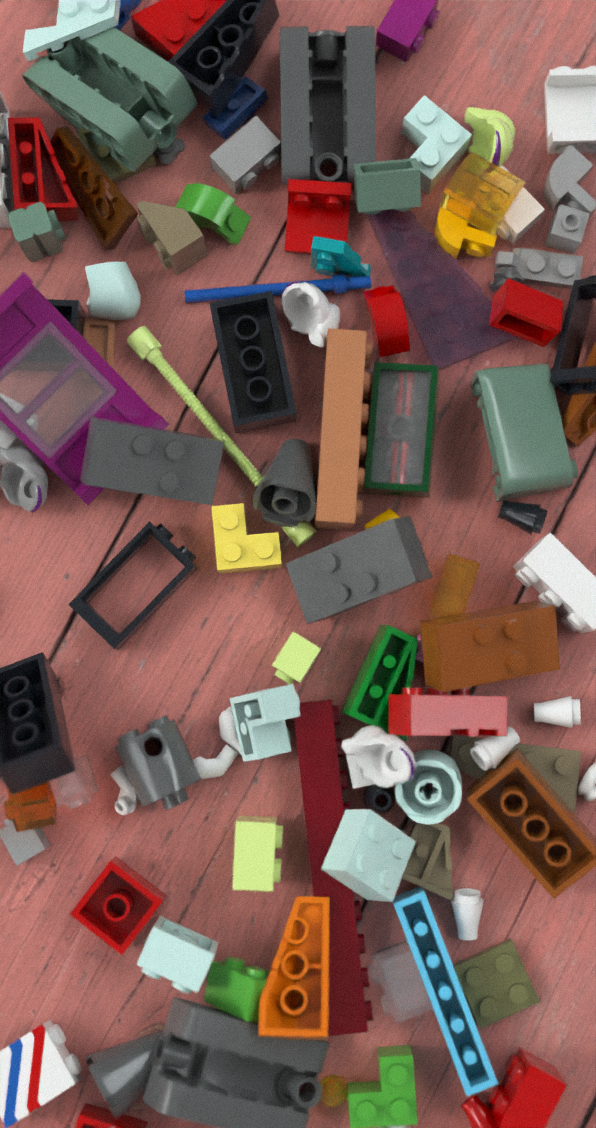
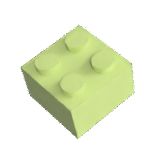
[232,816,283,891]

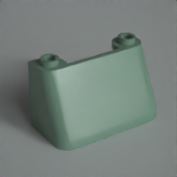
[470,363,578,502]

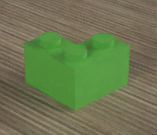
[204,957,271,1021]
[347,1045,418,1128]

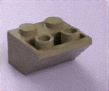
[136,201,207,276]

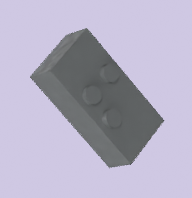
[80,416,224,505]
[286,516,433,624]

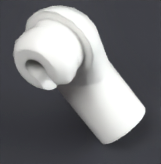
[110,765,138,815]

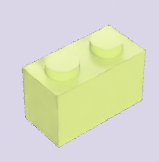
[272,632,321,684]

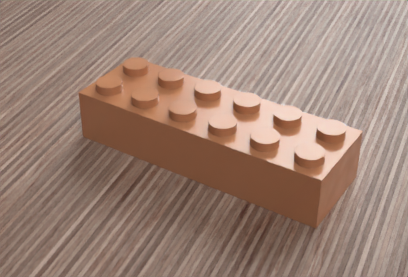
[315,328,372,531]

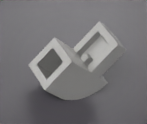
[544,145,596,219]

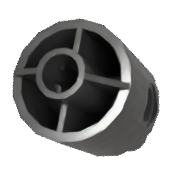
[115,715,201,810]

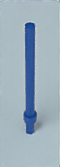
[185,274,371,303]

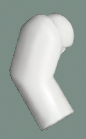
[219,706,242,755]
[193,744,239,779]
[578,762,596,802]

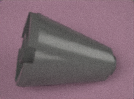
[253,439,317,527]
[84,1030,163,1119]

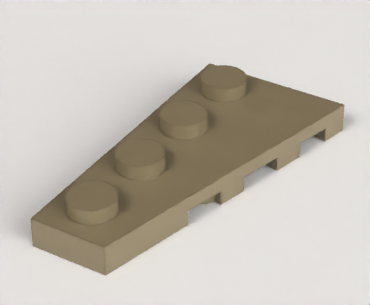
[449,735,581,813]

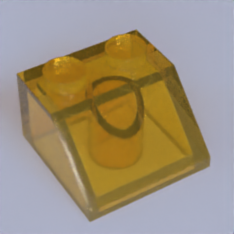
[440,151,526,237]

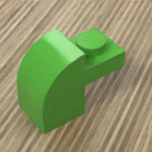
[175,183,251,244]

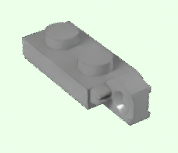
[494,248,583,289]

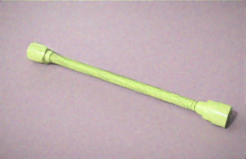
[126,326,317,548]

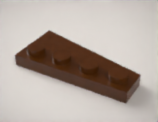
[50,126,138,251]

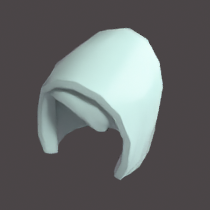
[85,262,141,320]

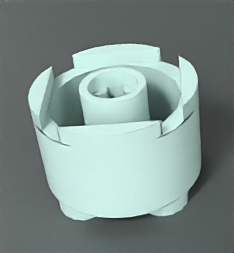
[395,749,462,824]

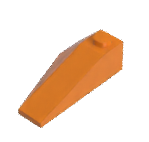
[259,896,329,1041]

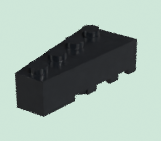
[168,0,280,117]

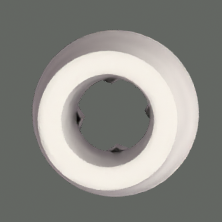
[534,696,581,728]
[470,726,520,771]
[451,888,484,940]

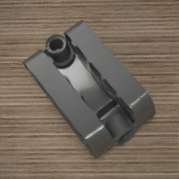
[280,26,376,185]
[142,997,329,1128]

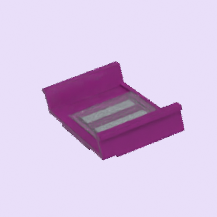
[0,272,169,505]

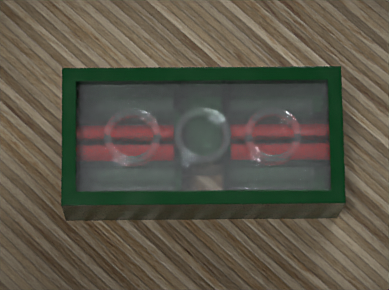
[364,362,440,498]

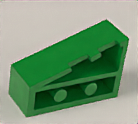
[341,625,418,742]

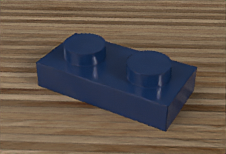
[202,76,269,140]

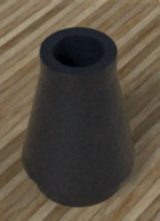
[498,500,548,534]
[363,784,395,814]

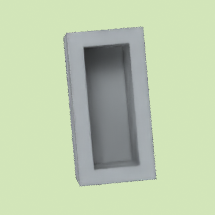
[210,116,281,194]

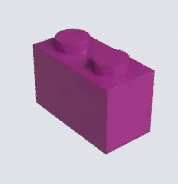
[375,0,440,62]

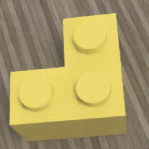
[212,503,282,574]

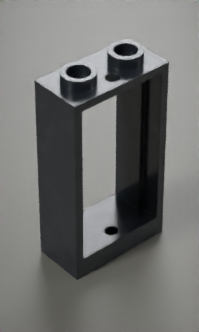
[550,275,596,396]
[68,521,198,650]

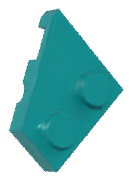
[311,236,371,277]

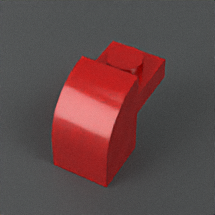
[363,285,410,357]

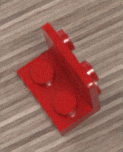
[285,179,351,254]

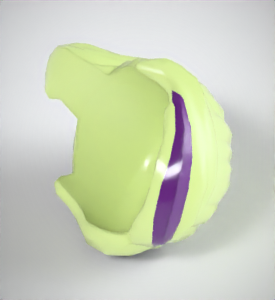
[465,107,515,170]

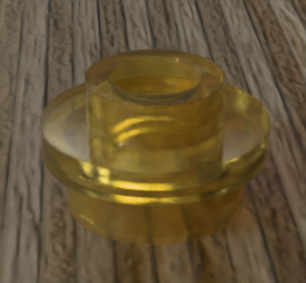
[320,1075,348,1107]

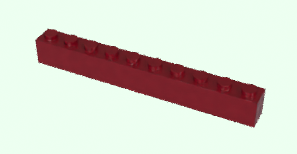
[294,699,373,1036]

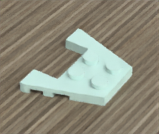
[23,0,120,61]

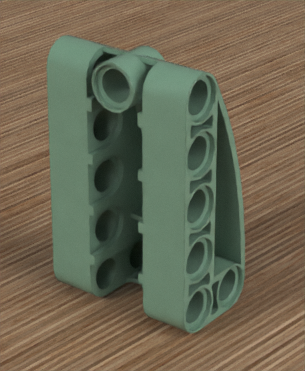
[22,27,198,172]

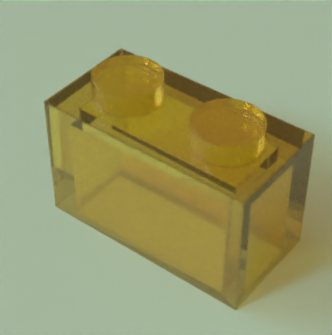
[427,553,480,618]

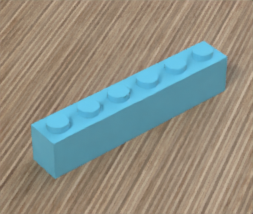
[392,886,498,1096]

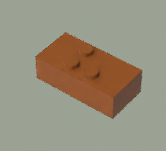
[420,601,560,692]
[467,748,596,899]

